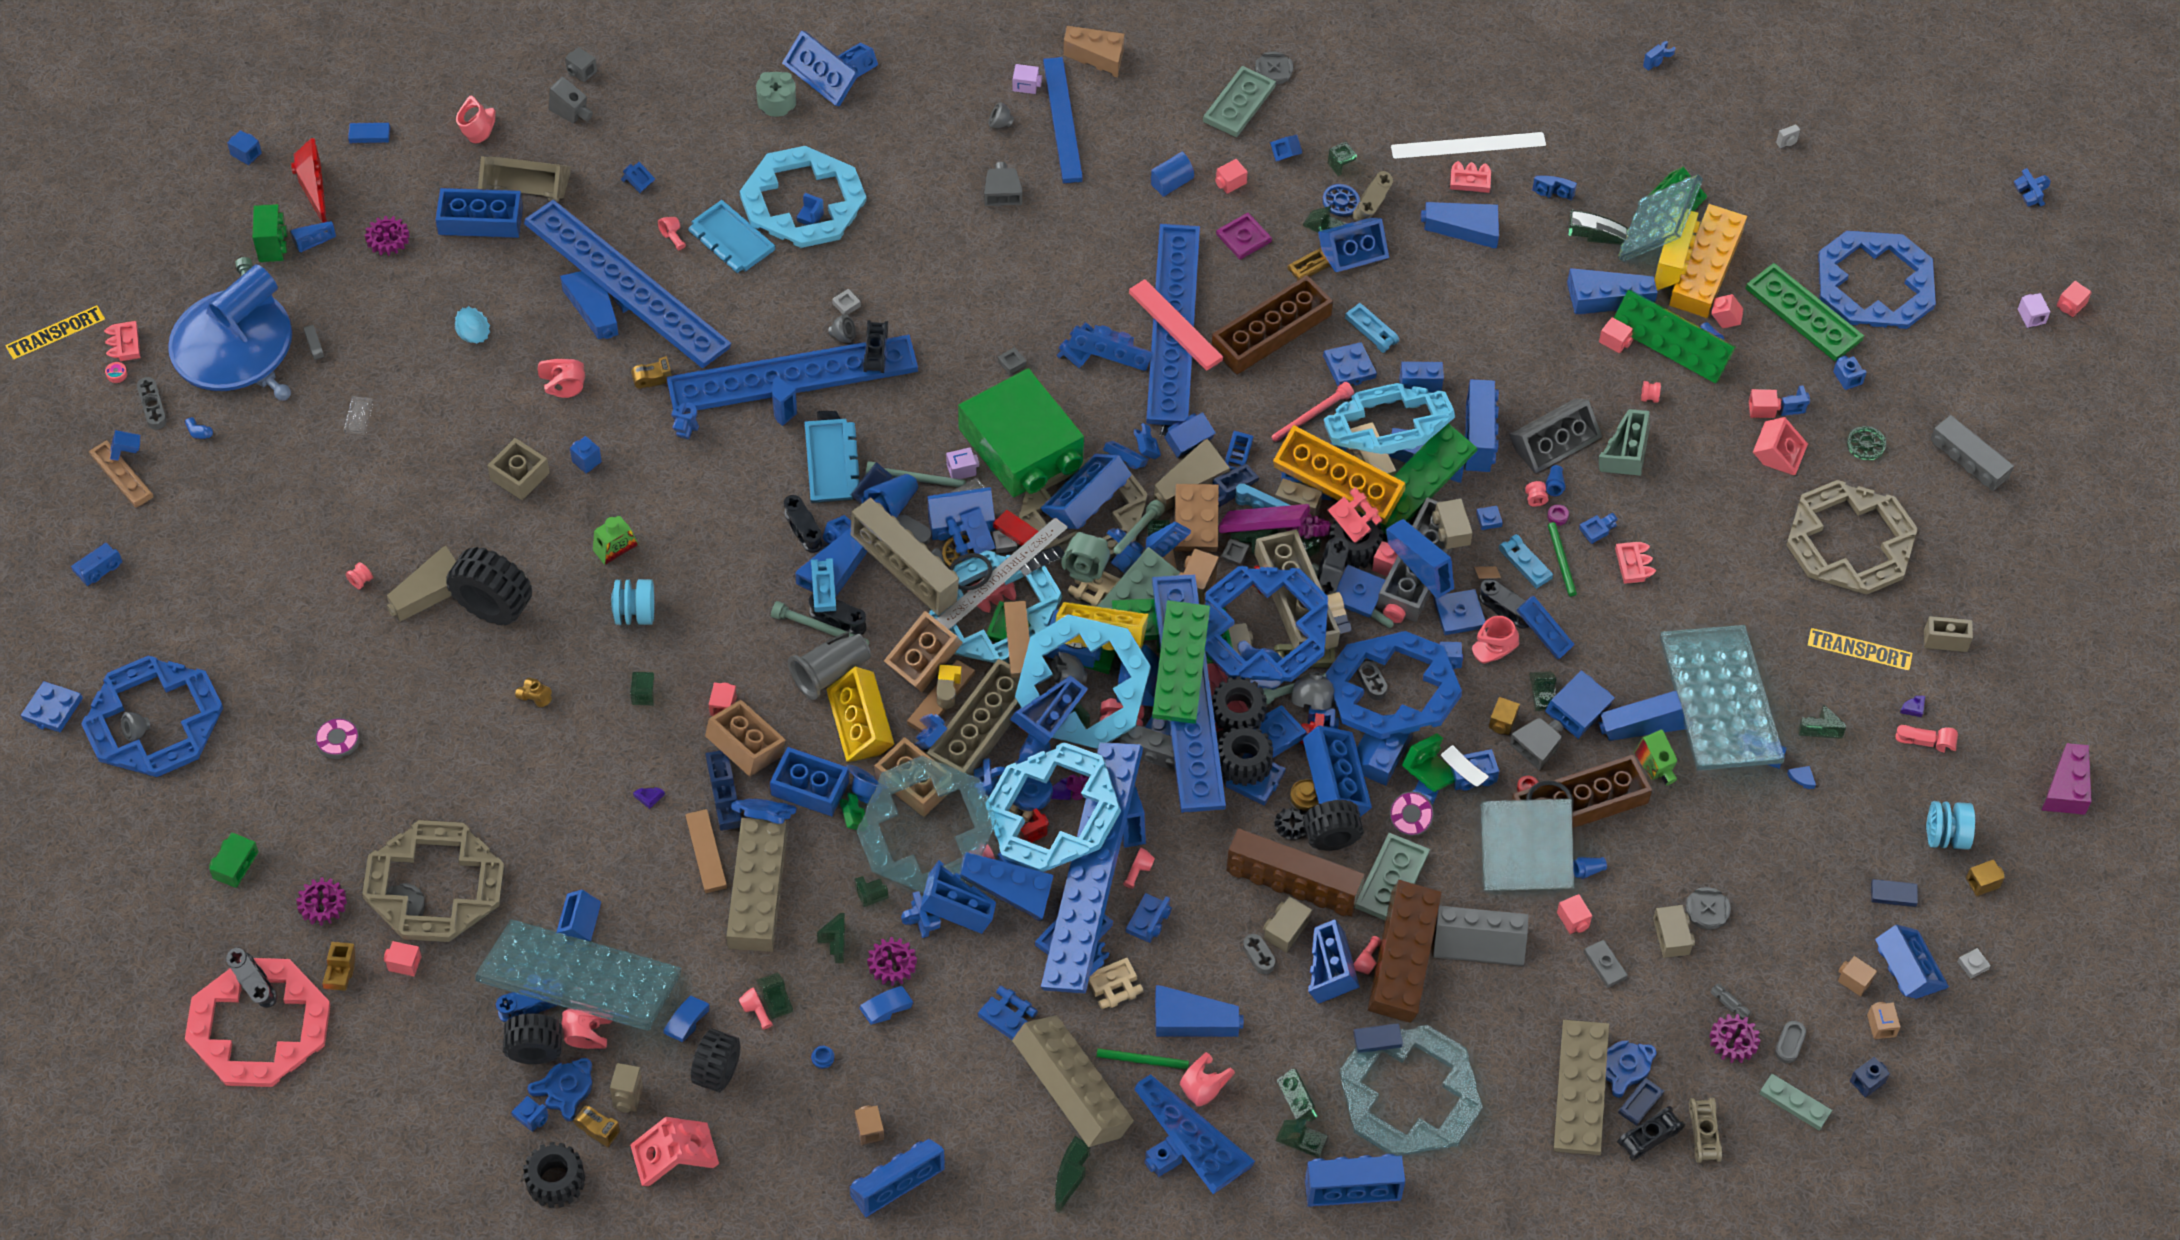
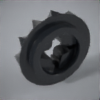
[1274,806,1307,840]

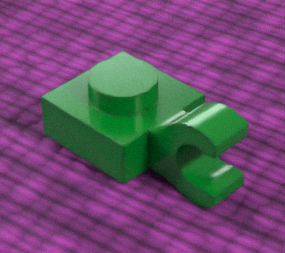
[840,793,869,832]

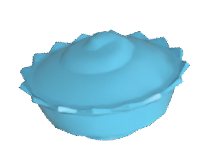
[455,306,490,343]

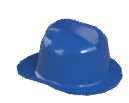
[846,764,889,805]

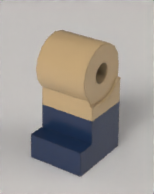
[1327,592,1352,634]

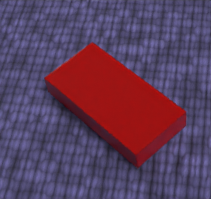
[993,510,1039,546]

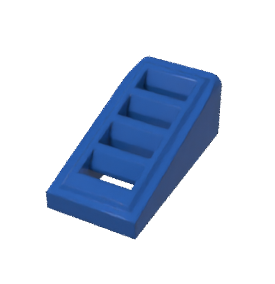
[290,221,336,252]
[1225,431,1254,471]
[1146,521,1191,557]

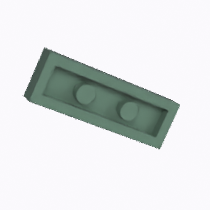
[1759,1074,1832,1131]

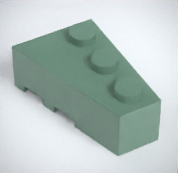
[1599,409,1650,476]

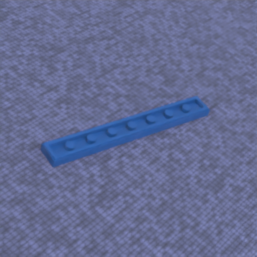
[1043,57,1083,183]

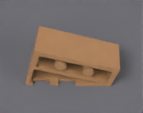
[1064,26,1125,78]

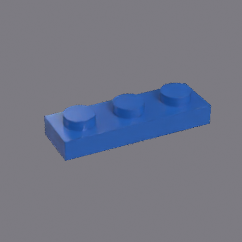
[1516,596,1575,659]

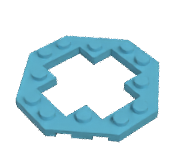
[740,146,866,248]
[1324,383,1455,454]
[929,550,1062,663]
[1015,614,1151,750]
[986,742,1121,872]

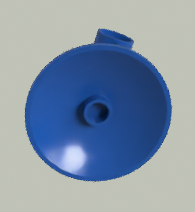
[169,264,292,391]

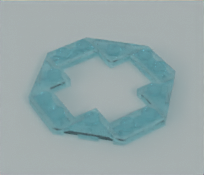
[857,756,997,893]
[1339,1025,1483,1156]

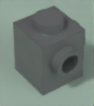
[565,47,597,82]

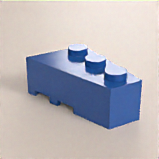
[1010,675,1088,745]
[920,860,996,934]
[1308,919,1360,1003]

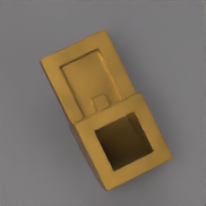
[322,942,355,991]

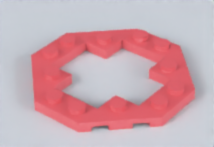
[185,958,331,1087]

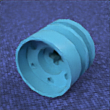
[611,579,655,625]
[1926,801,1975,850]

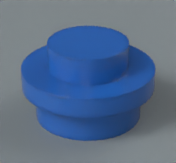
[811,1046,835,1069]

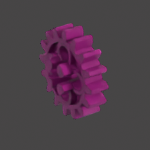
[365,216,410,256]
[1285,514,1331,539]
[296,877,347,926]
[867,937,917,986]
[1709,1014,1761,1063]

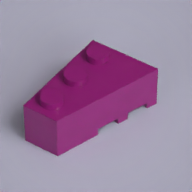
[2041,743,2091,815]

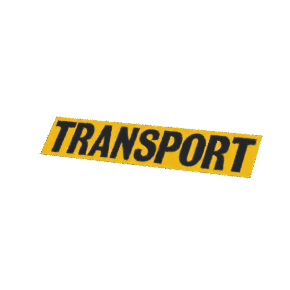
[5,305,105,360]
[1808,628,1913,670]

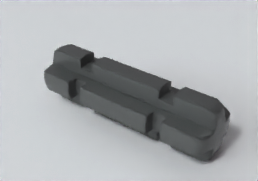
[1710,984,1751,1020]

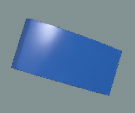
[1532,176,1577,200]
[859,986,913,1025]
[664,996,709,1042]

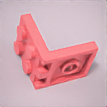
[630,1117,719,1187]

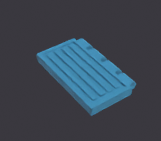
[688,200,775,273]
[805,419,860,503]

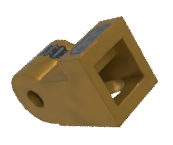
[631,356,672,389]
[573,1106,620,1148]

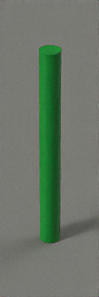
[1548,522,1577,597]
[1096,1048,1189,1070]

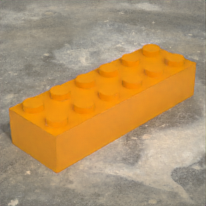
[1669,204,1747,318]
[1273,425,1405,525]

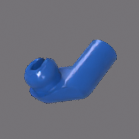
[185,417,213,439]

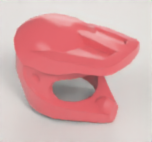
[456,96,495,143]
[537,359,585,398]
[1472,616,1519,664]
[561,1007,614,1049]
[1179,1052,1235,1107]

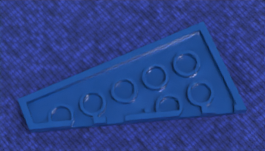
[1134,1074,1255,1194]

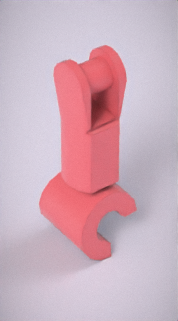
[1895,725,1958,753]

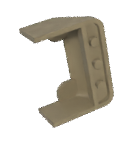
[478,156,571,202]

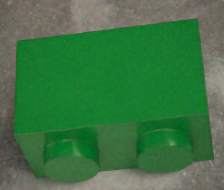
[209,832,259,888]

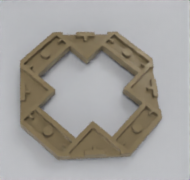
[1019,457,1147,560]
[1786,480,1918,595]
[362,820,504,942]

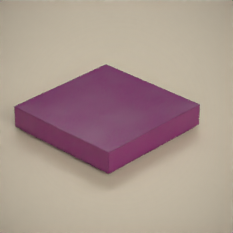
[1216,213,1272,260]

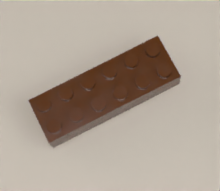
[1211,275,1333,375]
[1510,754,1652,843]
[1226,828,1364,917]
[1367,880,1442,1023]

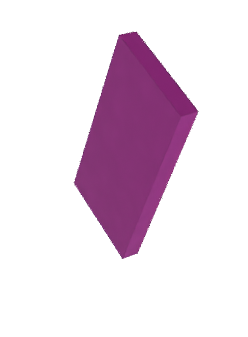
[1218,504,1311,533]

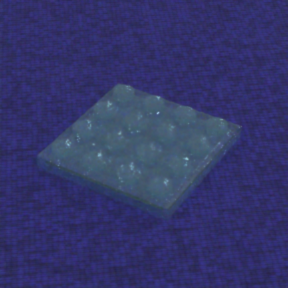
[1618,174,1703,262]
[1481,799,1574,891]

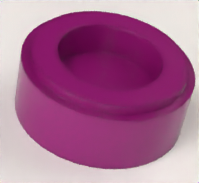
[1547,505,1569,526]

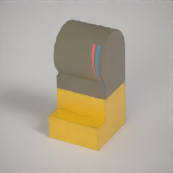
[937,665,962,709]

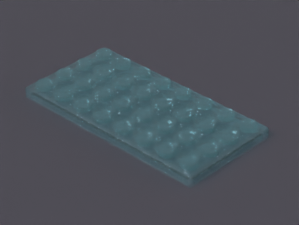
[1660,625,1785,771]
[475,919,681,1031]

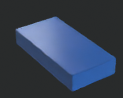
[348,123,390,143]

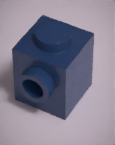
[1850,1057,1890,1098]

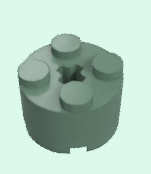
[756,72,796,117]
[1062,532,1110,583]

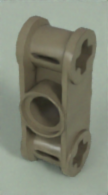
[1353,171,1393,221]
[1689,1097,1722,1163]

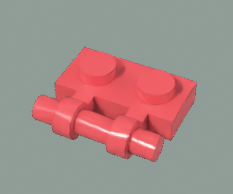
[1328,487,1382,543]

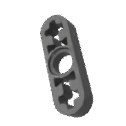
[137,377,167,430]
[1356,658,1387,700]

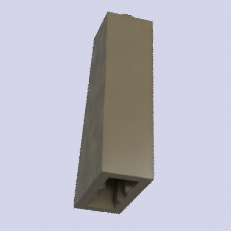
[1153,439,1230,511]
[386,546,456,622]

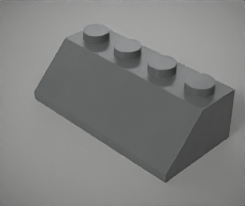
[1510,398,1602,473]
[1433,906,1528,966]

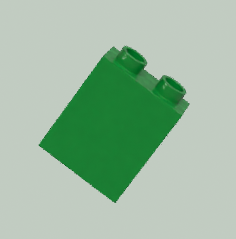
[958,368,1084,498]

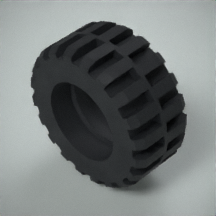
[446,547,532,625]

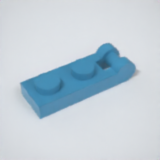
[1345,303,1399,353]
[1235,484,1289,509]
[1499,534,1553,589]
[811,558,836,612]

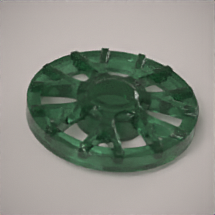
[1847,426,1886,460]

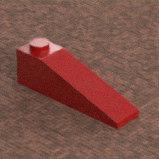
[291,138,327,223]

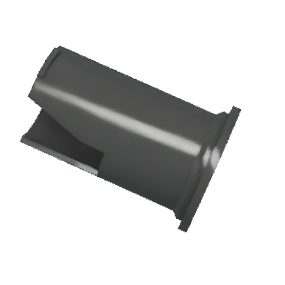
[788,631,871,700]

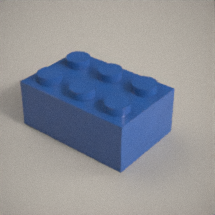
[770,747,850,817]

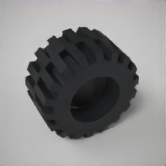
[1329,511,1383,569]
[1212,676,1267,733]
[1218,726,1273,786]
[1304,800,1364,851]
[503,1014,563,1064]
[691,1028,741,1093]
[523,1142,585,1208]

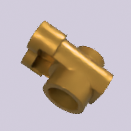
[515,677,552,707]

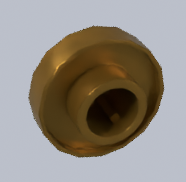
[1290,779,1319,811]

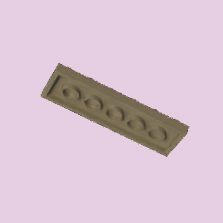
[1554,1020,1609,1155]

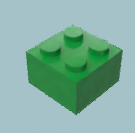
[252,204,288,262]

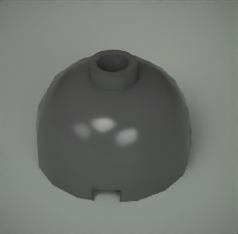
[1050,652,1087,689]
[1291,672,1334,710]

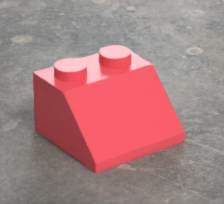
[1753,417,1808,475]

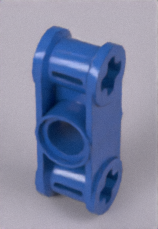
[496,979,563,1022]

